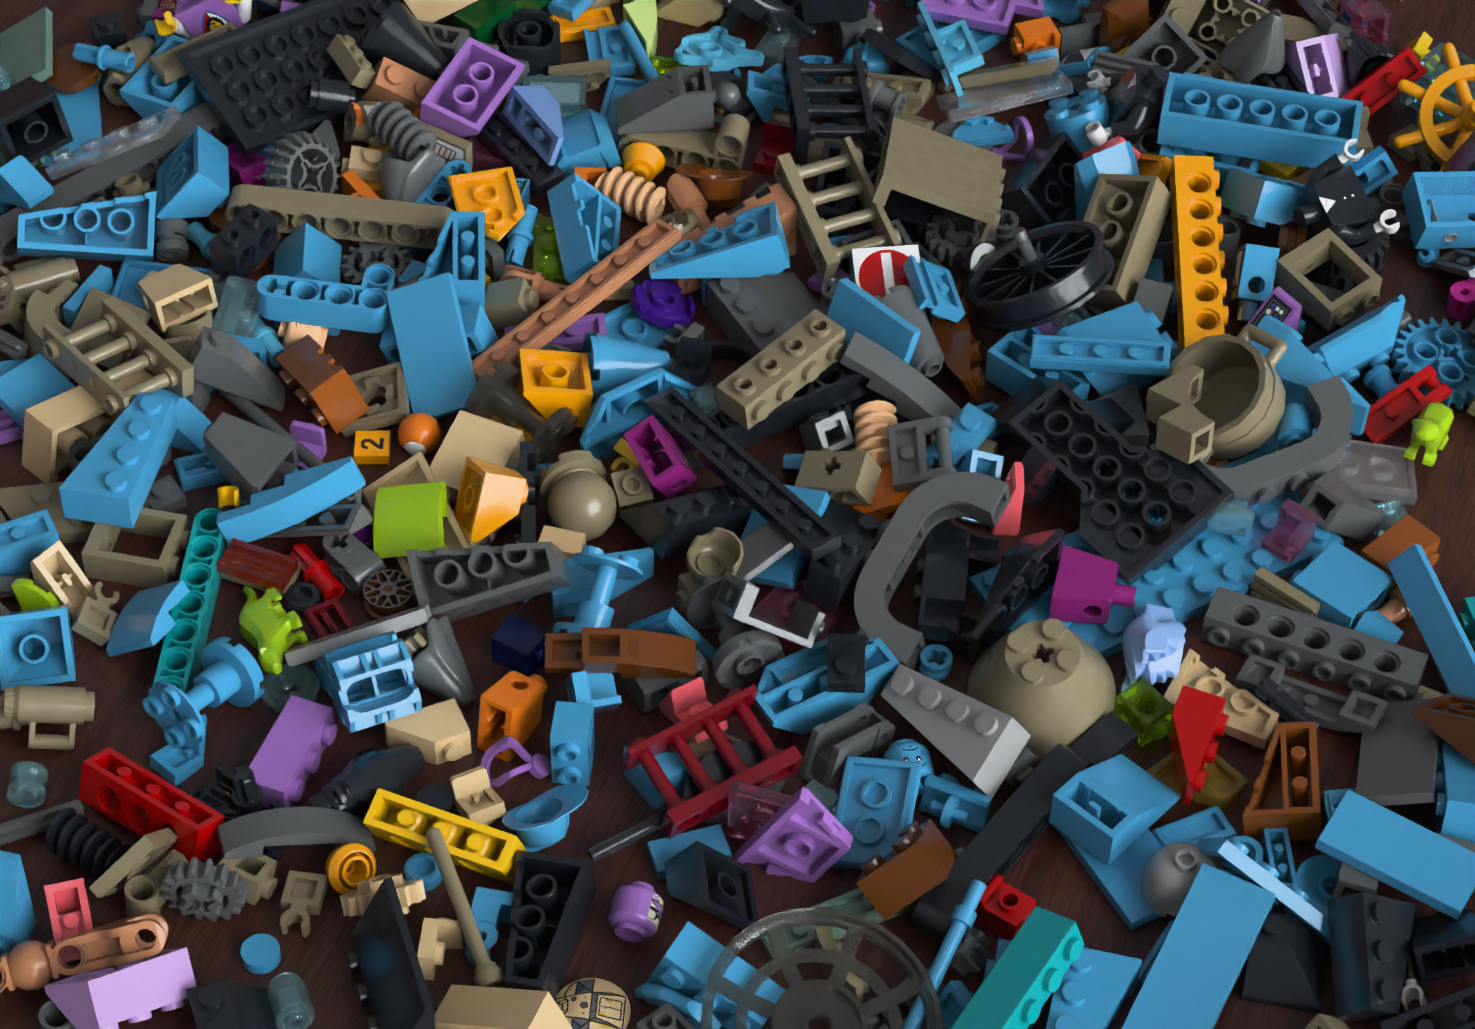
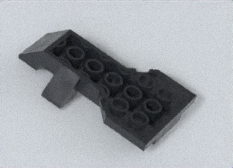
[990,375,1234,586]

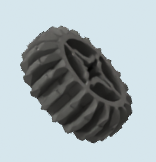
[260,131,341,194]

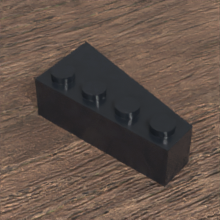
[505,850,597,1000]

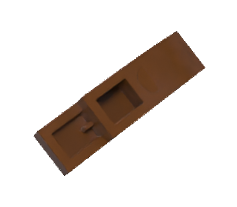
[931,282,985,402]
[545,627,696,678]

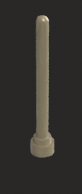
[426,827,506,988]

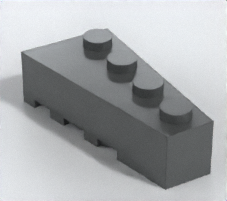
[406,541,571,623]

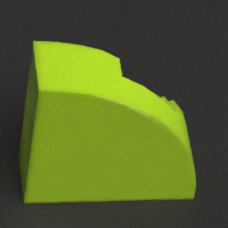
[11,578,60,611]

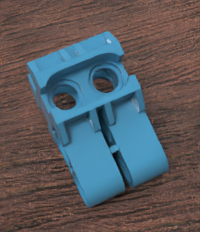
[314,631,422,733]

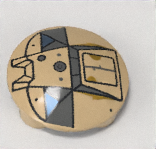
[555,978,631,1029]

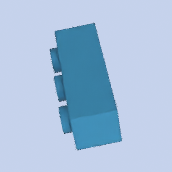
[1260,828,1298,887]

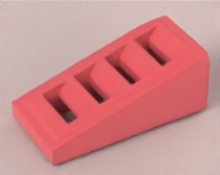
[990,462,1024,536]

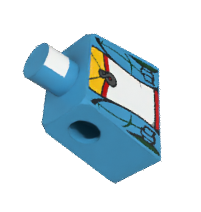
[1229,243,1280,323]

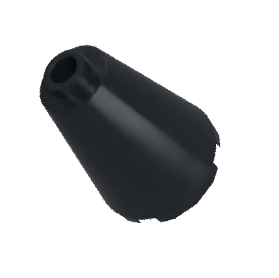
[360,1,450,82]

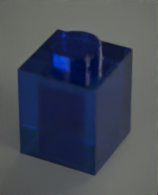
[491,613,549,677]

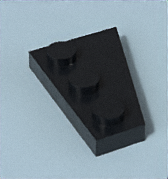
[514,441,537,544]

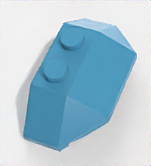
[1307,294,1406,383]
[579,368,700,461]
[754,638,900,735]

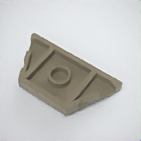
[0,481,95,544]

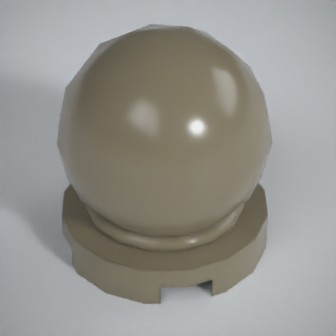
[536,450,617,542]

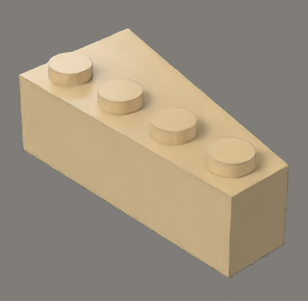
[21,369,154,483]

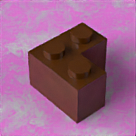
[856,818,957,921]

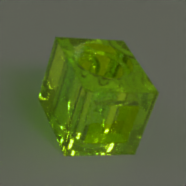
[1114,678,1174,747]

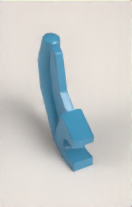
[634,983,722,1029]

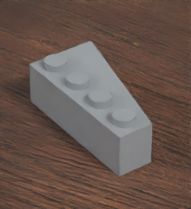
[881,664,1031,797]

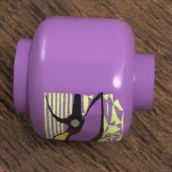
[608,881,663,943]

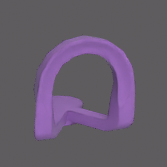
[993,116,1034,163]
[480,736,551,788]

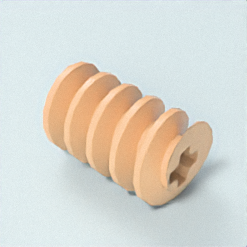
[594,166,666,224]
[853,400,897,464]

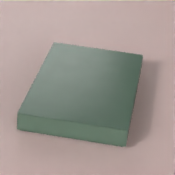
[0,6,53,92]

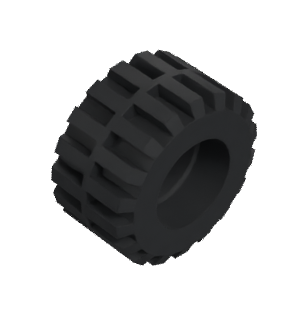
[1305,218,1390,292]

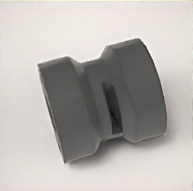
[155,218,189,262]

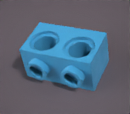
[550,701,595,786]

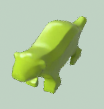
[1403,402,1454,467]
[239,585,308,675]

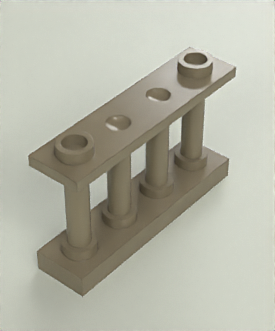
[773,136,902,282]
[42,295,194,418]

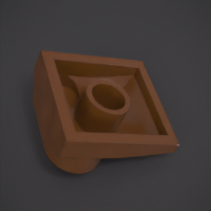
[1098,0,1156,53]

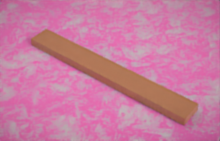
[472,218,682,391]

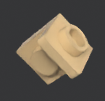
[417,917,464,980]

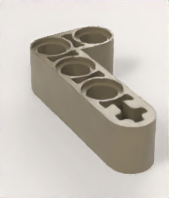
[618,114,750,170]

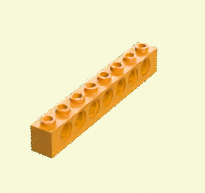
[1169,155,1230,352]

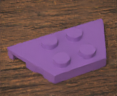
[733,787,853,883]

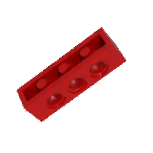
[78,747,224,863]

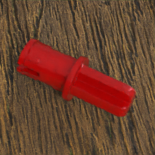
[289,544,345,601]

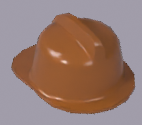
[675,164,752,207]

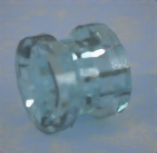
[6,761,49,808]

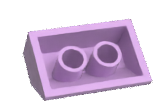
[44,947,196,1029]

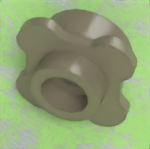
[112,173,150,198]

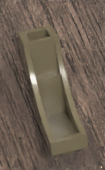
[1145,364,1215,465]

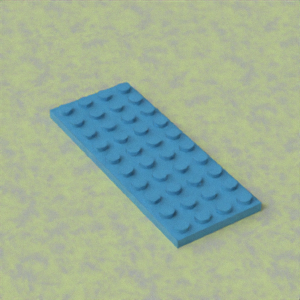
[968,449,1344,659]

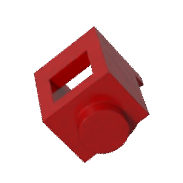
[974,874,1037,940]

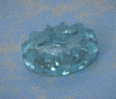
[260,663,320,713]

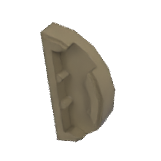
[548,58,611,93]

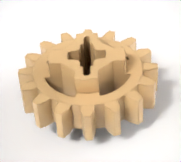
[340,873,426,917]

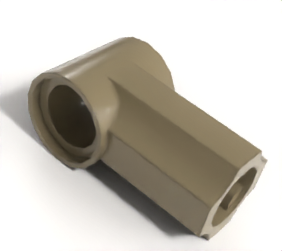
[124,849,189,917]

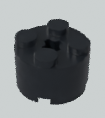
[497,9,561,80]

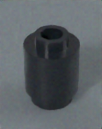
[307,78,355,114]

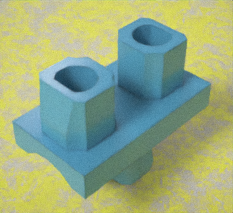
[918,773,993,833]

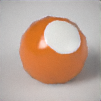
[398,412,441,455]

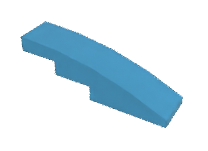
[216,456,366,548]

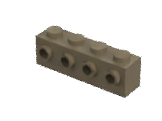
[716,309,847,430]

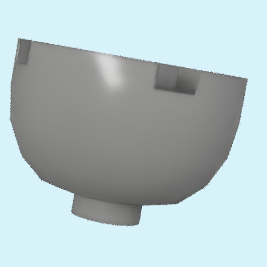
[1141,842,1218,918]

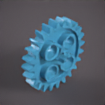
[1390,317,1475,410]

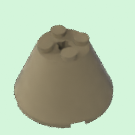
[967,618,1116,761]

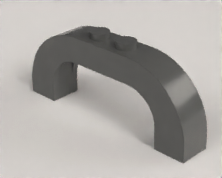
[1149,375,1353,511]
[854,472,1011,670]

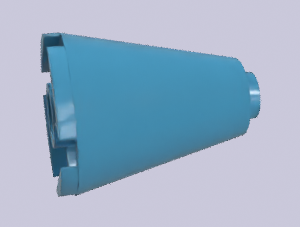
[580,332,674,401]

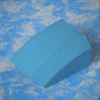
[555,108,622,179]
[1074,141,1140,221]

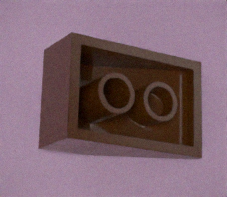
[1412,693,1475,764]

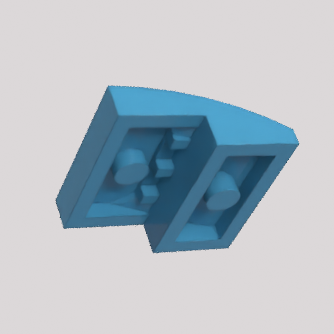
[106,580,190,657]

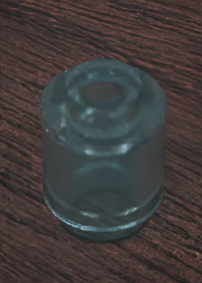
[1206,499,1254,536]
[267,972,315,1029]

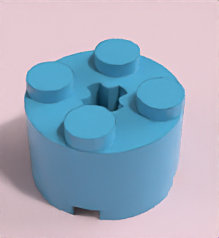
[1044,87,1113,153]

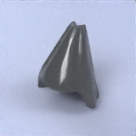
[1219,9,1286,84]
[378,149,445,203]
[411,616,477,708]

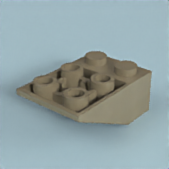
[1156,0,1270,55]

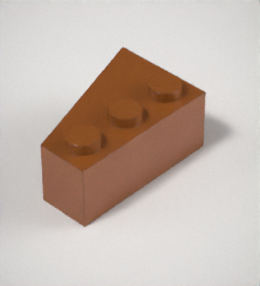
[275,334,370,434]
[1243,721,1321,842]

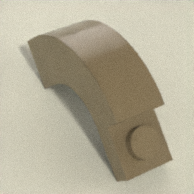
[23,279,88,380]

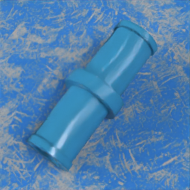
[504,203,539,268]

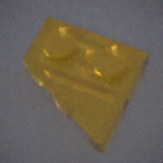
[1146,752,1249,810]

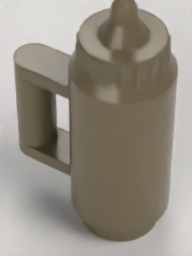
[0,256,81,302]
[0,684,95,750]

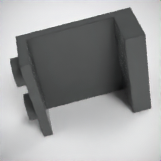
[712,571,825,648]

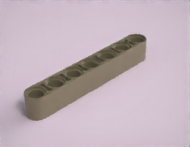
[225,184,454,249]

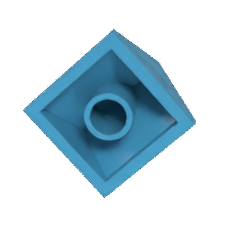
[273,222,342,283]

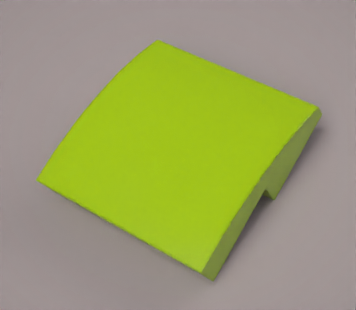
[373,481,448,559]

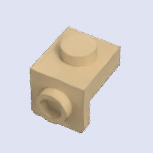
[340,145,386,182]
[449,766,507,825]

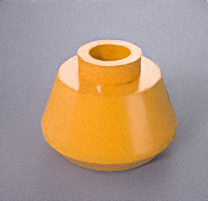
[622,141,665,183]
[325,843,376,895]

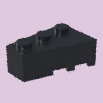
[1327,892,1416,1023]

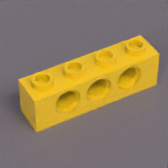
[363,788,527,884]

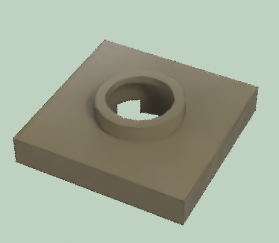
[341,361,410,437]

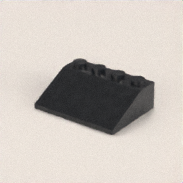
[346,877,435,1029]

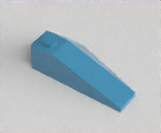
[649,202,790,279]
[1250,314,1371,436]

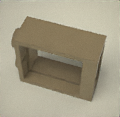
[1274,228,1382,332]
[81,507,191,588]

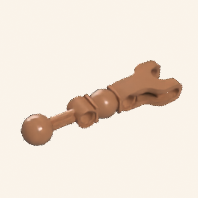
[0,912,169,993]

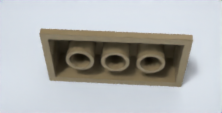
[1083,173,1173,310]

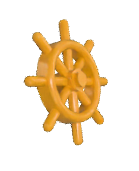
[1393,43,1475,172]

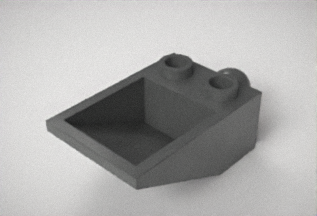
[615,65,740,135]

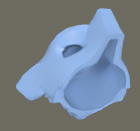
[1120,604,1186,702]

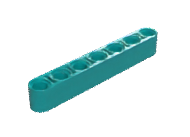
[153,508,229,694]

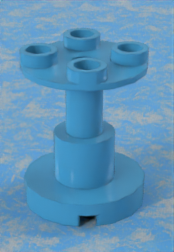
[551,545,644,633]
[142,637,265,749]

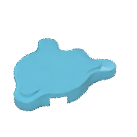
[673,26,764,72]

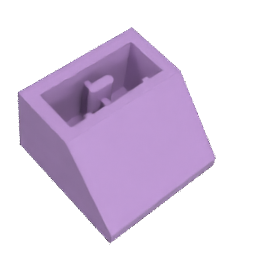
[1285,33,1351,98]

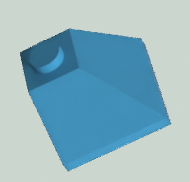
[0,604,76,691]

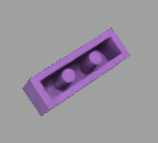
[249,695,337,809]

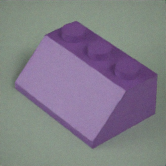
[420,37,525,137]

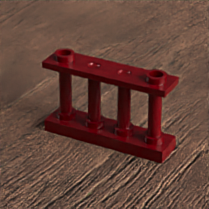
[622,684,803,839]

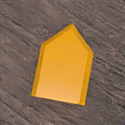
[447,167,525,242]

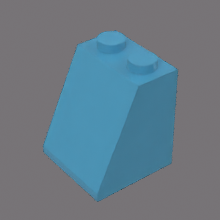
[1057,301,1178,397]

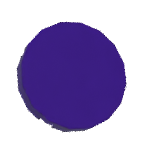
[629,279,696,329]

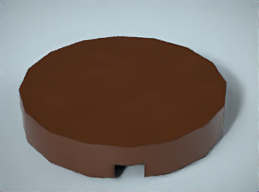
[44,42,104,94]

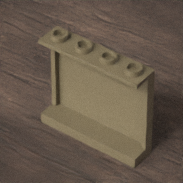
[872,116,1006,242]

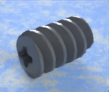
[367,101,437,162]

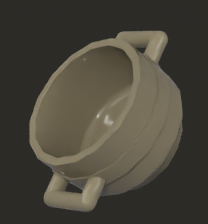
[1162,324,1287,464]

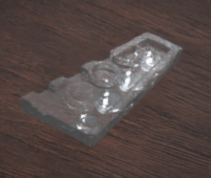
[45,105,181,181]

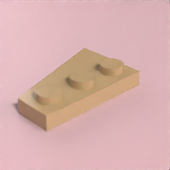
[1160,648,1279,750]

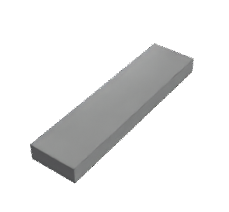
[284,603,432,667]

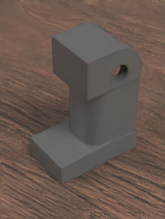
[799,702,895,797]

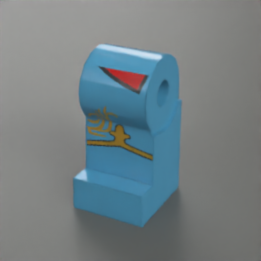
[464,887,514,966]

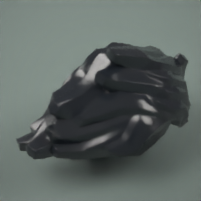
[1342,31,1395,100]

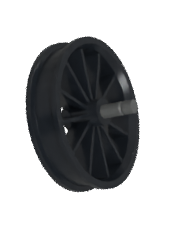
[964,221,1114,332]

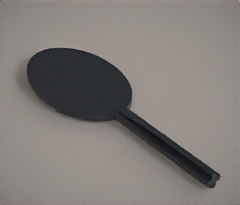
[586,741,786,863]

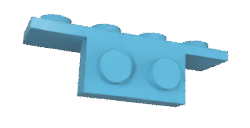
[916,1,985,97]

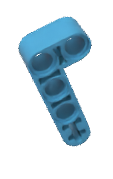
[257,263,395,333]

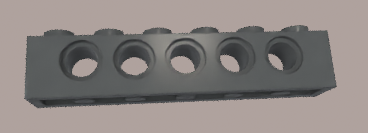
[1200,586,1429,702]

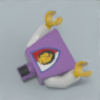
[154,0,252,40]

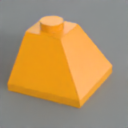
[518,348,593,428]
[454,456,528,543]

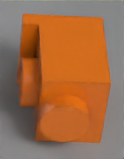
[1010,16,1061,62]

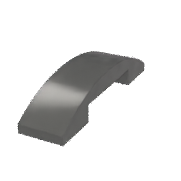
[1236,653,1388,733]
[216,807,376,859]

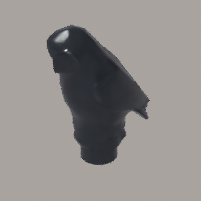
[309,744,425,815]

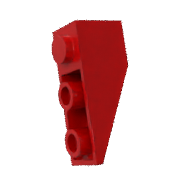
[1168,685,1229,805]

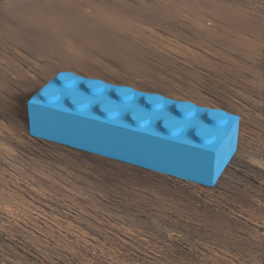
[1157,72,1363,168]

